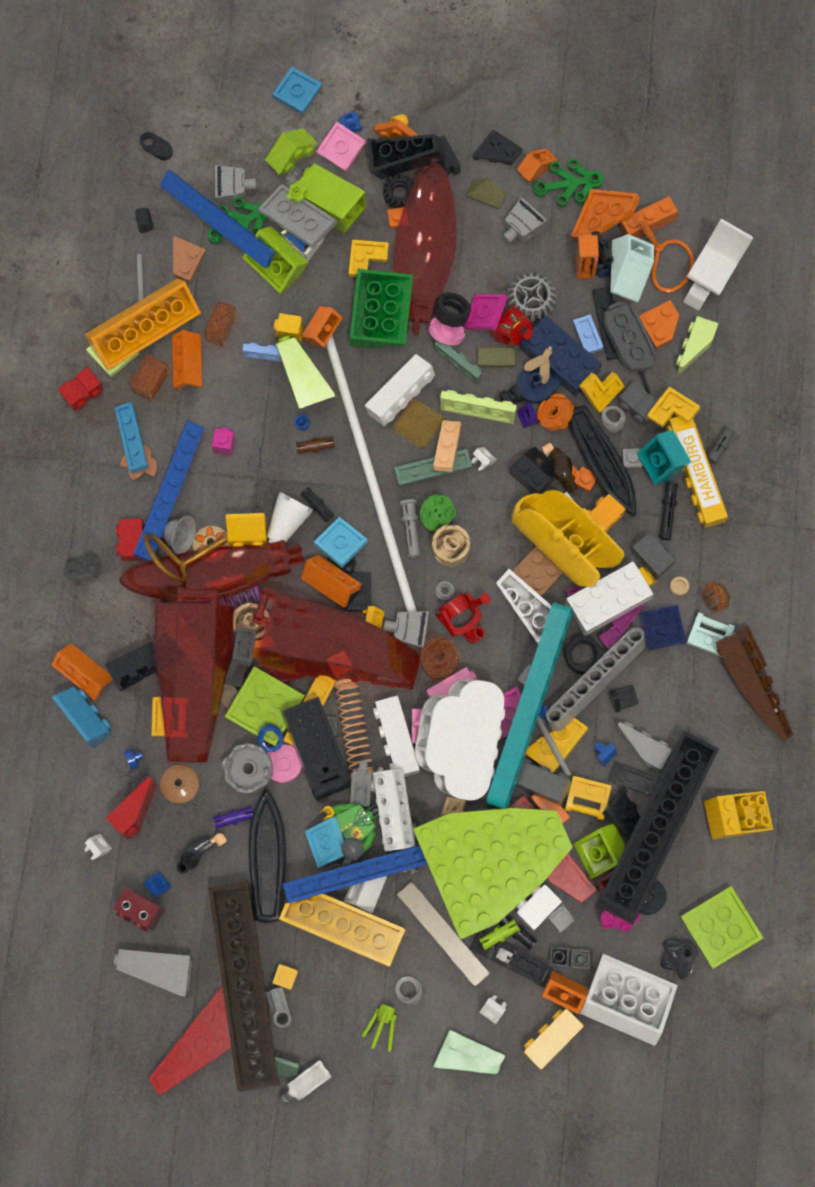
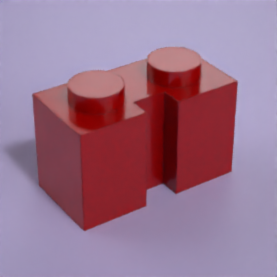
[58,367,104,411]
[116,518,144,561]

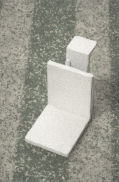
[683,219,753,311]

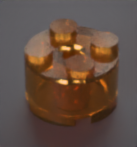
[420,637,459,680]

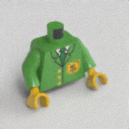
[320,803,379,861]

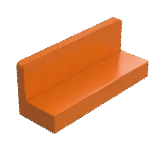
[172,330,202,389]
[301,555,362,608]
[52,643,113,701]

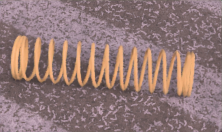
[334,678,374,778]

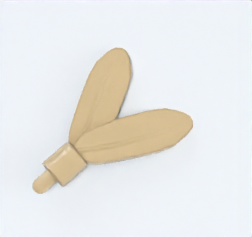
[524,346,552,384]

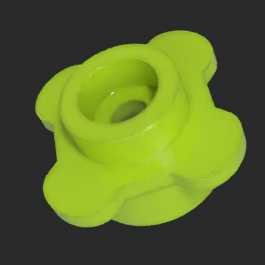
[286,184,307,202]

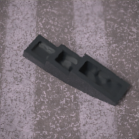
[470,932,553,987]

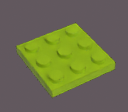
[225,666,305,746]
[680,886,763,969]

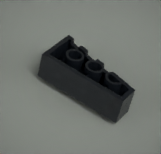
[367,134,446,179]
[105,632,186,691]

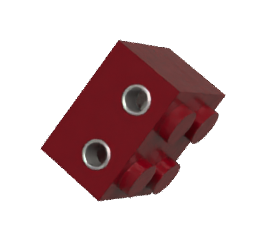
[113,887,165,932]

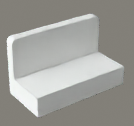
[344,876,387,913]

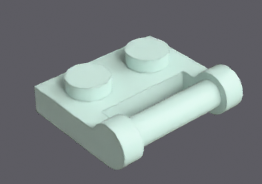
[686,612,735,658]

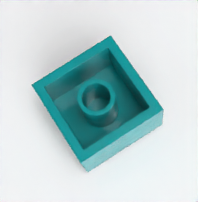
[636,430,691,485]

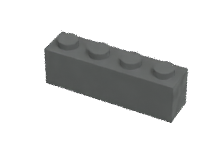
[493,751,571,806]

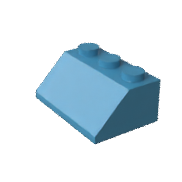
[52,687,112,749]

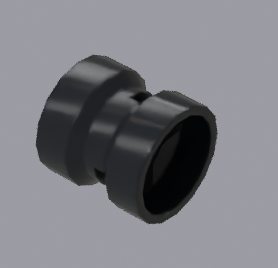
[499,384,524,405]

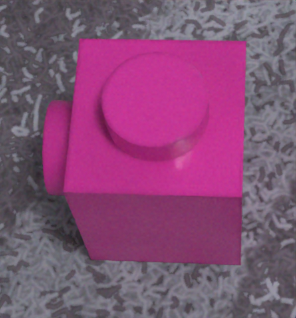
[212,427,236,456]

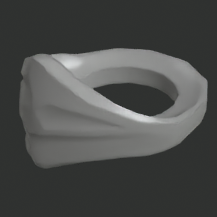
[601,406,626,433]
[395,976,422,1005]

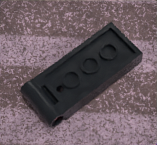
[280,697,351,801]

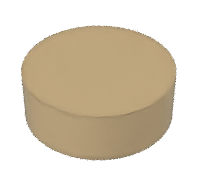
[669,576,689,596]

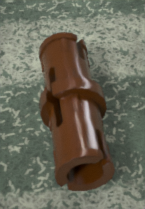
[296,436,335,454]

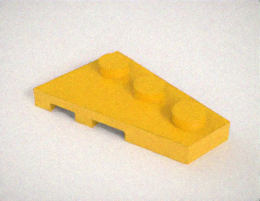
[526,718,589,774]

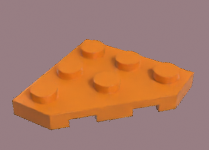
[571,189,640,240]

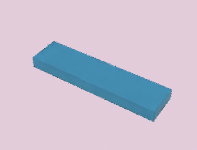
[114,402,149,474]

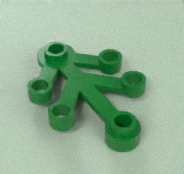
[533,158,604,207]
[207,197,268,247]

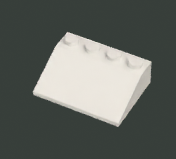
[580,954,678,1046]

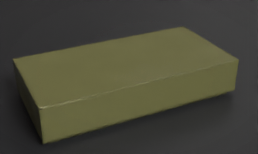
[478,347,515,367]

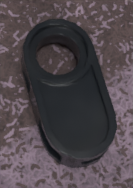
[140,132,173,161]

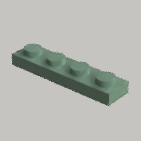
[394,449,472,487]

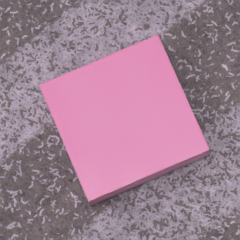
[316,122,367,173]

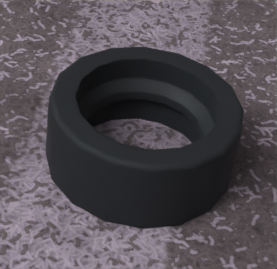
[433,292,471,327]
[565,636,602,674]

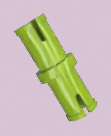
[479,919,520,950]

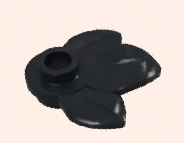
[661,939,698,979]

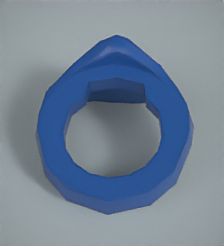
[257,723,283,752]

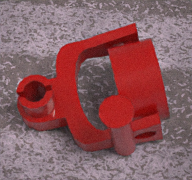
[435,592,491,644]

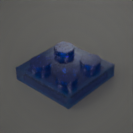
[639,605,687,651]

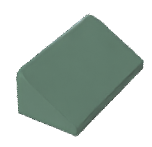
[276,1057,301,1079]

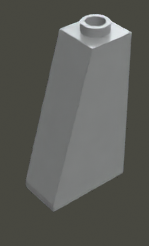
[114,949,193,997]

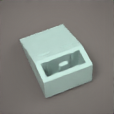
[610,234,654,303]

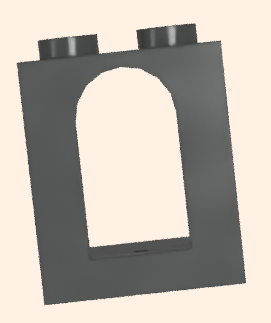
[223,626,256,687]

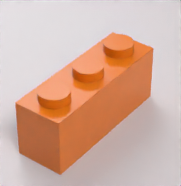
[619,196,678,238]
[575,234,599,279]

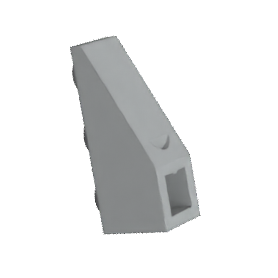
[616,722,672,773]

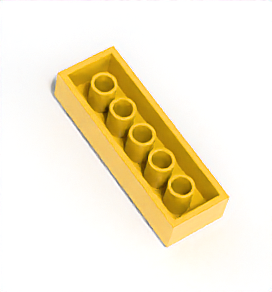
[279,894,406,968]

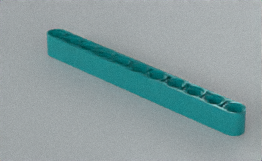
[486,602,573,809]

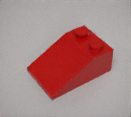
[106,777,157,840]

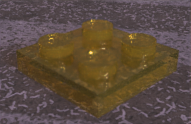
[392,398,445,449]

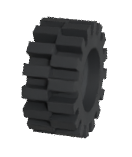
[383,174,416,209]

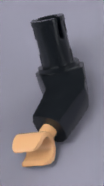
[176,833,227,874]

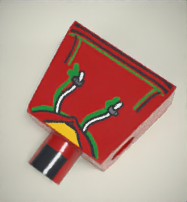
[489,304,533,346]

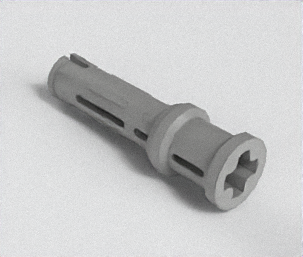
[399,499,421,558]

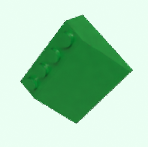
[350,269,413,348]

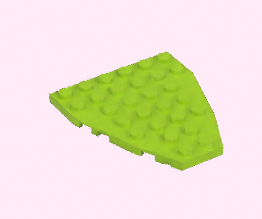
[413,808,573,940]

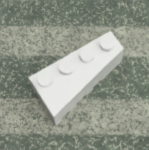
[496,569,551,644]

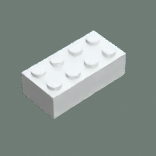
[565,561,653,636]

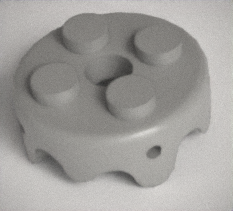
[222,743,273,793]

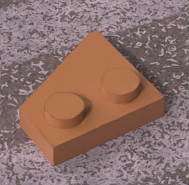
[173,236,206,283]

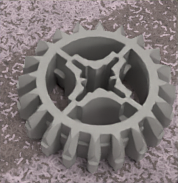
[507,272,557,322]

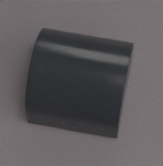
[135,208,154,234]

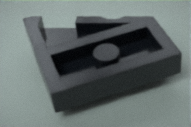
[473,129,523,165]

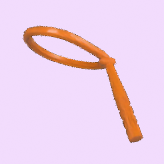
[637,216,695,293]

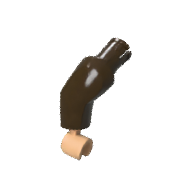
[541,443,578,493]

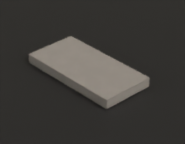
[258,184,337,249]

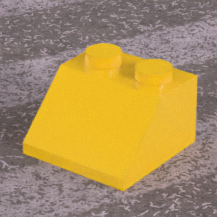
[226,513,268,549]

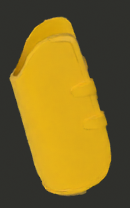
[511,490,624,587]

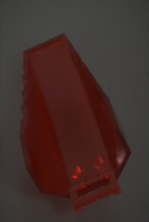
[152,587,234,763]
[252,587,421,690]

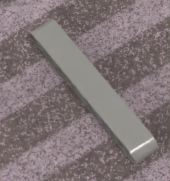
[546,628,646,731]

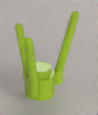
[362,1004,397,1052]

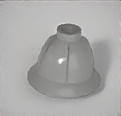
[162,516,196,555]

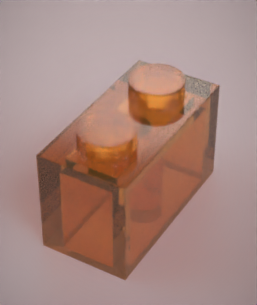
[204,301,237,347]
[129,355,170,402]

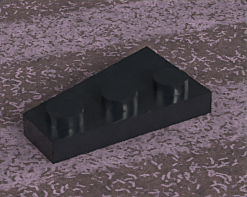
[602,786,640,839]

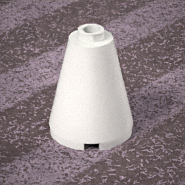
[267,492,313,547]

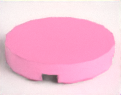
[428,317,465,345]
[268,744,302,783]

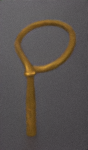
[144,533,228,583]

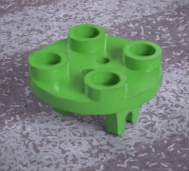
[419,494,456,532]

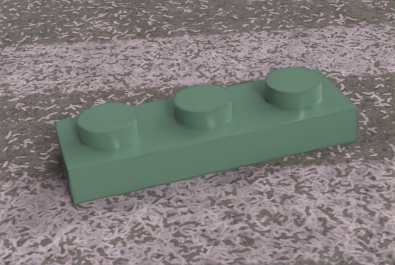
[434,341,482,384]

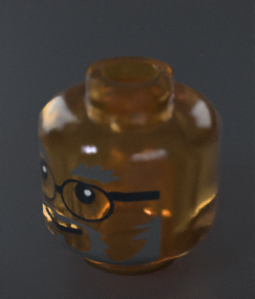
[702,582,731,612]

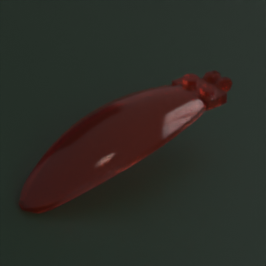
[393,163,457,335]
[119,540,304,602]

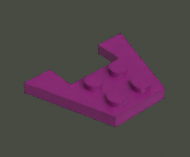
[564,579,645,651]

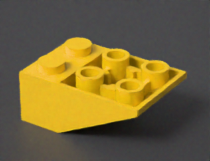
[704,791,773,840]

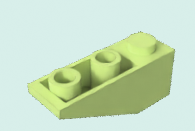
[676,316,718,373]

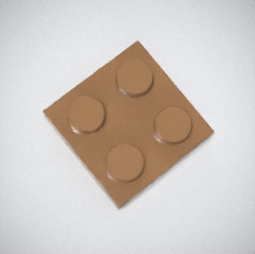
[512,547,564,597]

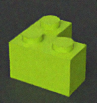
[265,128,318,175]

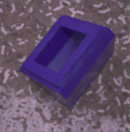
[517,403,539,428]

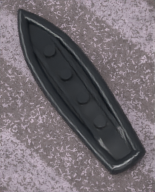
[569,406,636,517]
[249,790,286,923]

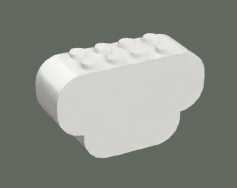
[415,679,505,800]

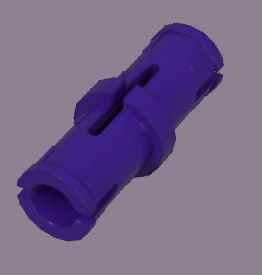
[213,806,253,829]

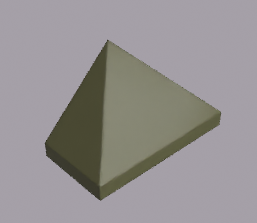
[466,178,506,209]

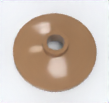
[160,765,199,804]

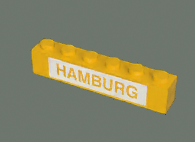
[666,417,728,528]

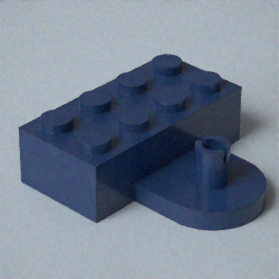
[516,316,602,404]

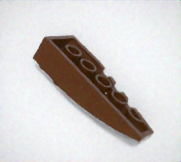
[715,625,793,741]

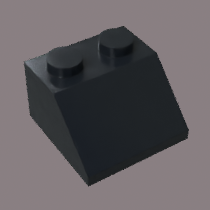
[510,447,556,494]

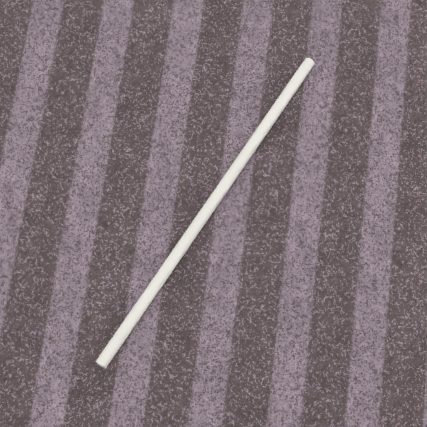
[326,335,417,612]

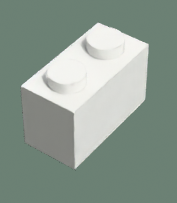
[516,885,562,931]

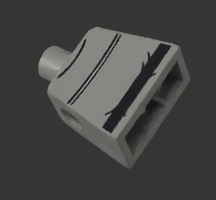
[215,165,257,205]
[502,198,547,244]
[384,611,429,651]

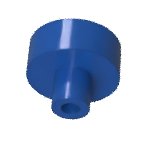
[124,749,144,770]

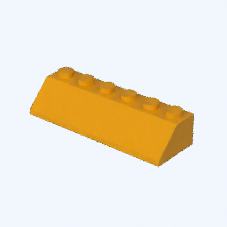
[84,278,201,370]

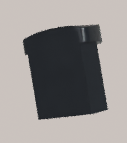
[609,685,639,713]

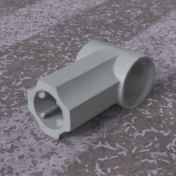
[266,987,293,1029]

